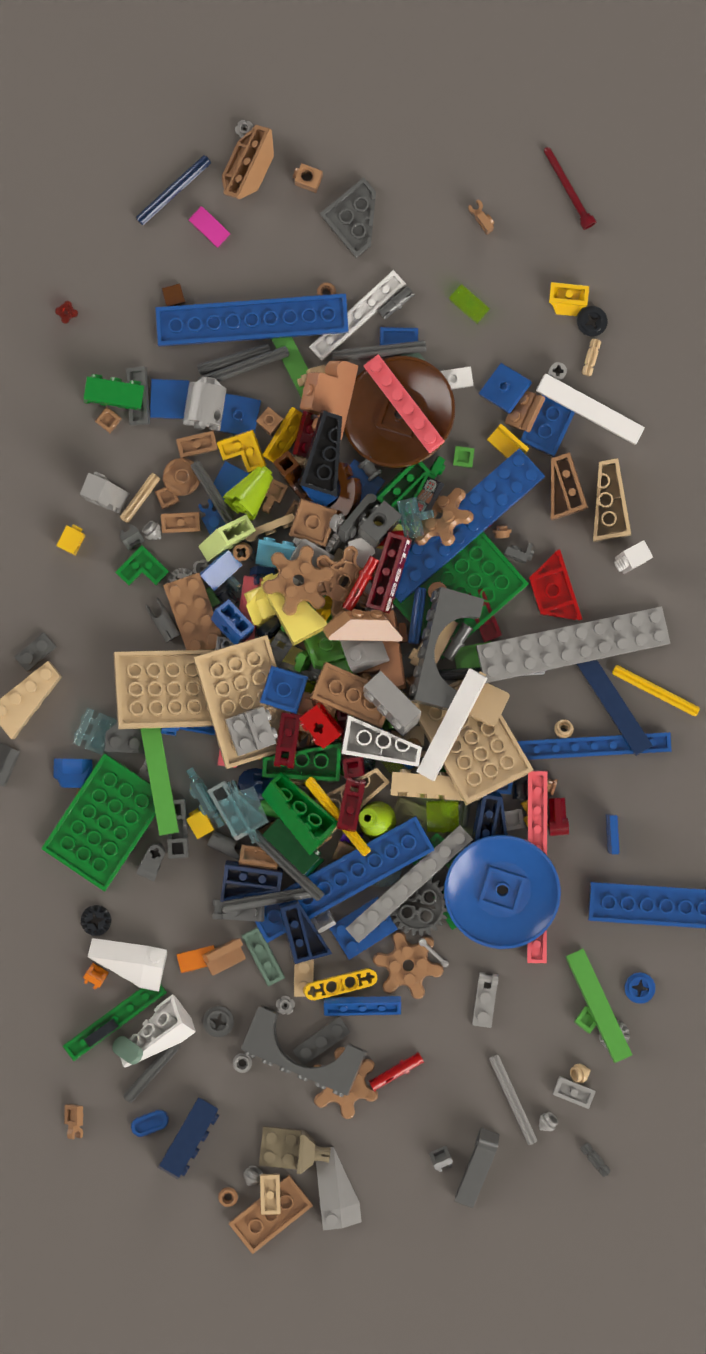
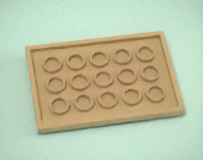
[193,635,300,769]
[114,650,215,729]
[413,680,533,805]

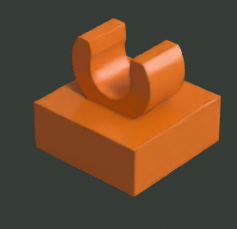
[83,963,109,989]

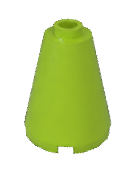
[223,466,273,521]
[358,801,396,839]

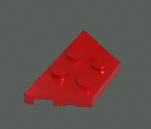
[528,549,582,621]

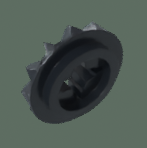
[577,306,608,337]
[81,905,111,936]

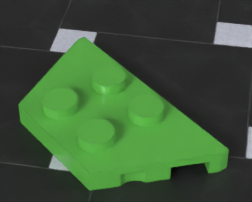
[303,615,356,675]

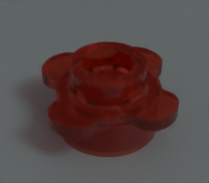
[55,301,78,324]

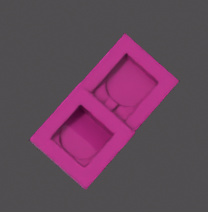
[188,206,230,248]

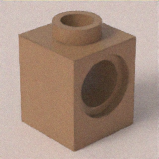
[293,163,323,193]
[256,407,283,436]

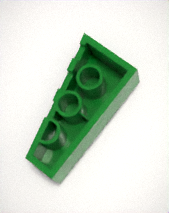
[262,740,342,781]

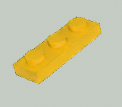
[262,407,303,463]

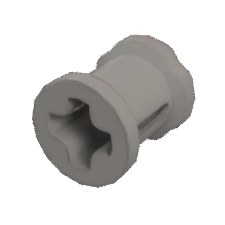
[548,362,567,381]

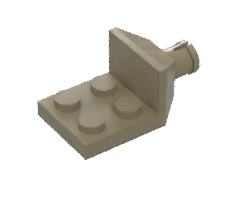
[259,1126,331,1174]

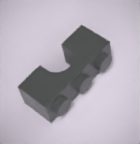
[167,799,189,859]

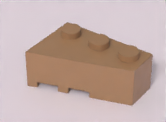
[551,452,589,521]

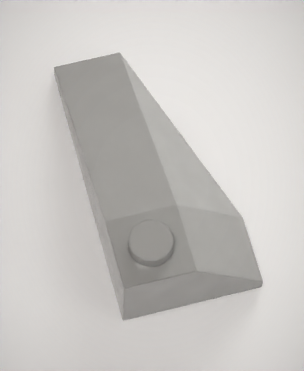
[331,608,390,674]
[316,1147,362,1230]

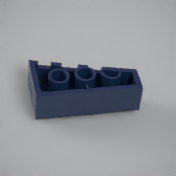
[157,1097,219,1179]

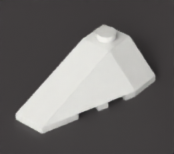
[88,938,167,992]
[120,994,196,1068]

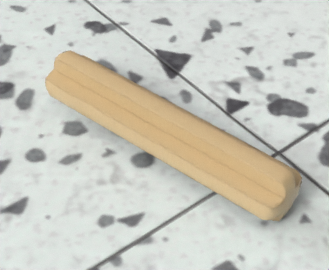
[120,473,160,523]

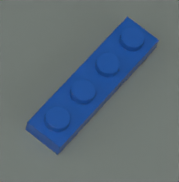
[324,996,401,1016]

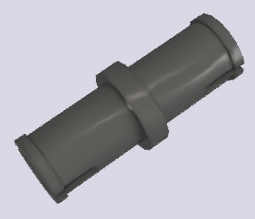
[378,286,415,320]
[442,623,473,661]

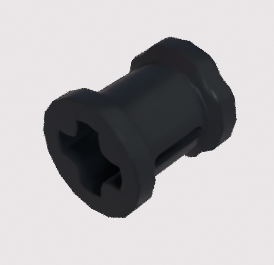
[215,585,240,605]
[512,780,528,800]

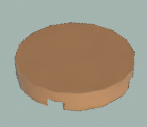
[163,458,200,496]

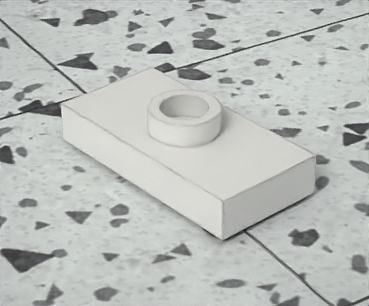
[440,366,473,389]

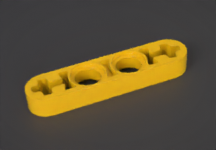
[303,968,377,1000]

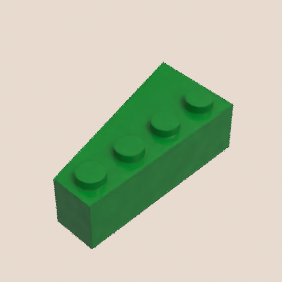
[262,772,338,855]

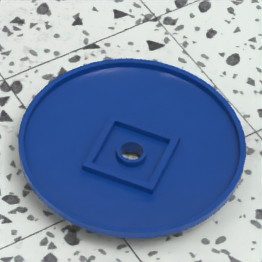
[444,835,561,949]

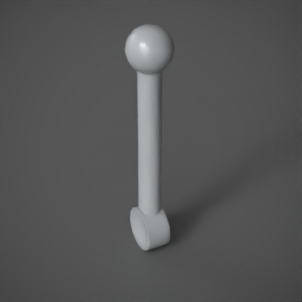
[418,938,449,967]

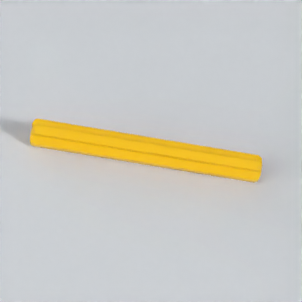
[612,665,700,716]
[304,777,371,856]

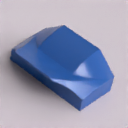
[54,758,93,788]

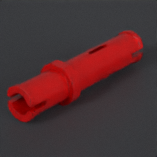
[342,556,379,611]
[369,1052,424,1092]

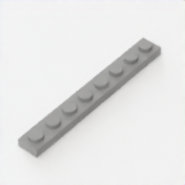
[345,825,474,943]

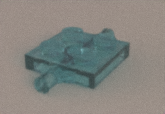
[186,767,225,828]
[218,780,268,844]

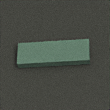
[241,927,285,987]

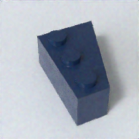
[471,791,508,843]
[220,860,283,902]
[278,900,332,964]

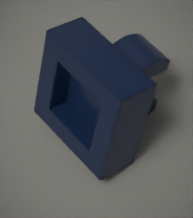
[250,566,275,585]

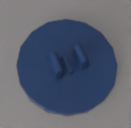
[238,768,274,801]

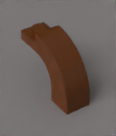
[273,451,312,501]
[330,462,362,530]

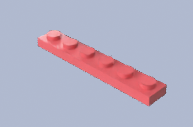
[364,354,445,454]

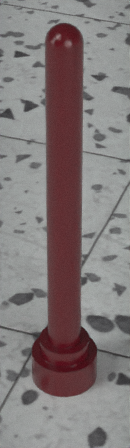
[544,147,597,230]

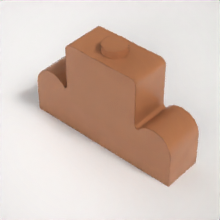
[300,361,358,440]
[357,610,406,689]

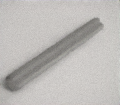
[489,1055,537,1145]

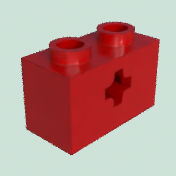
[299,702,344,749]

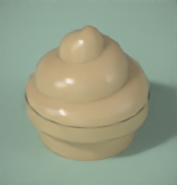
[570,1063,591,1083]

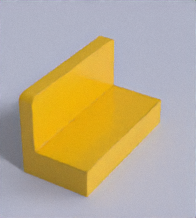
[487,423,529,458]

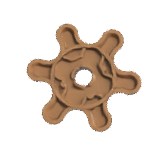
[407,488,474,546]
[263,545,334,616]
[316,546,377,616]
[373,930,444,999]
[313,1047,378,1119]

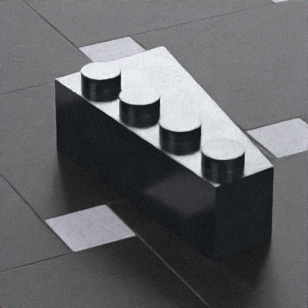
[298,410,342,497]

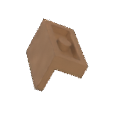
[202,938,246,976]

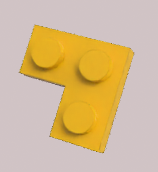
[217,430,266,472]

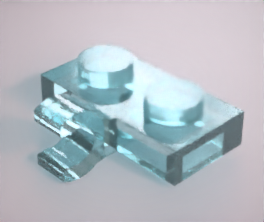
[397,497,434,538]

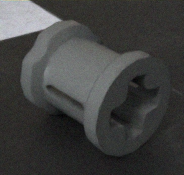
[358,456,383,482]

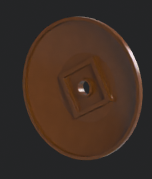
[344,356,455,468]

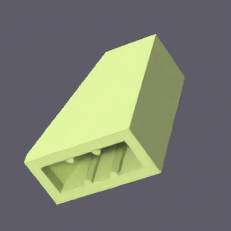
[198,515,256,562]

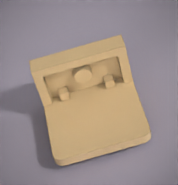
[469,671,510,727]

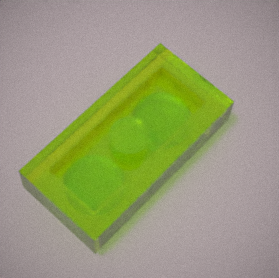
[448,284,490,324]

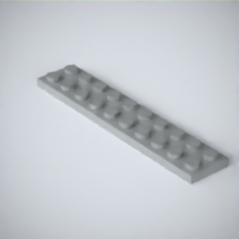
[476,606,671,684]

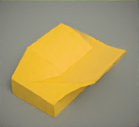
[549,282,589,316]

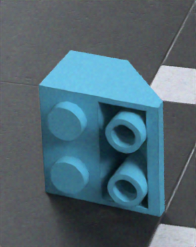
[255,537,296,569]

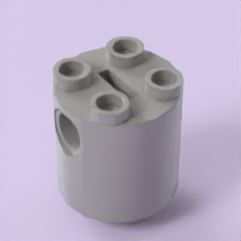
[183,377,227,431]

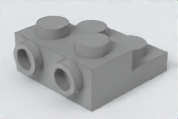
[225,706,278,756]

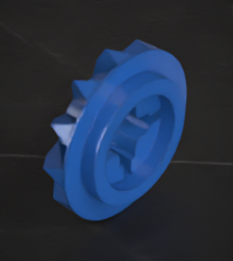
[624,972,655,1004]

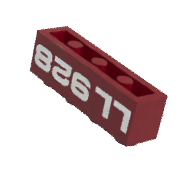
[366,532,412,614]

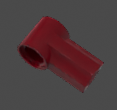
[548,798,569,836]

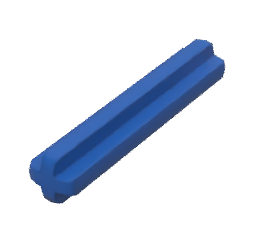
[408,587,426,644]

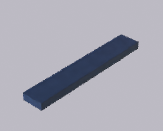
[576,660,653,756]

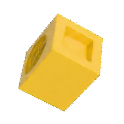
[56,524,86,556]
[186,808,215,839]

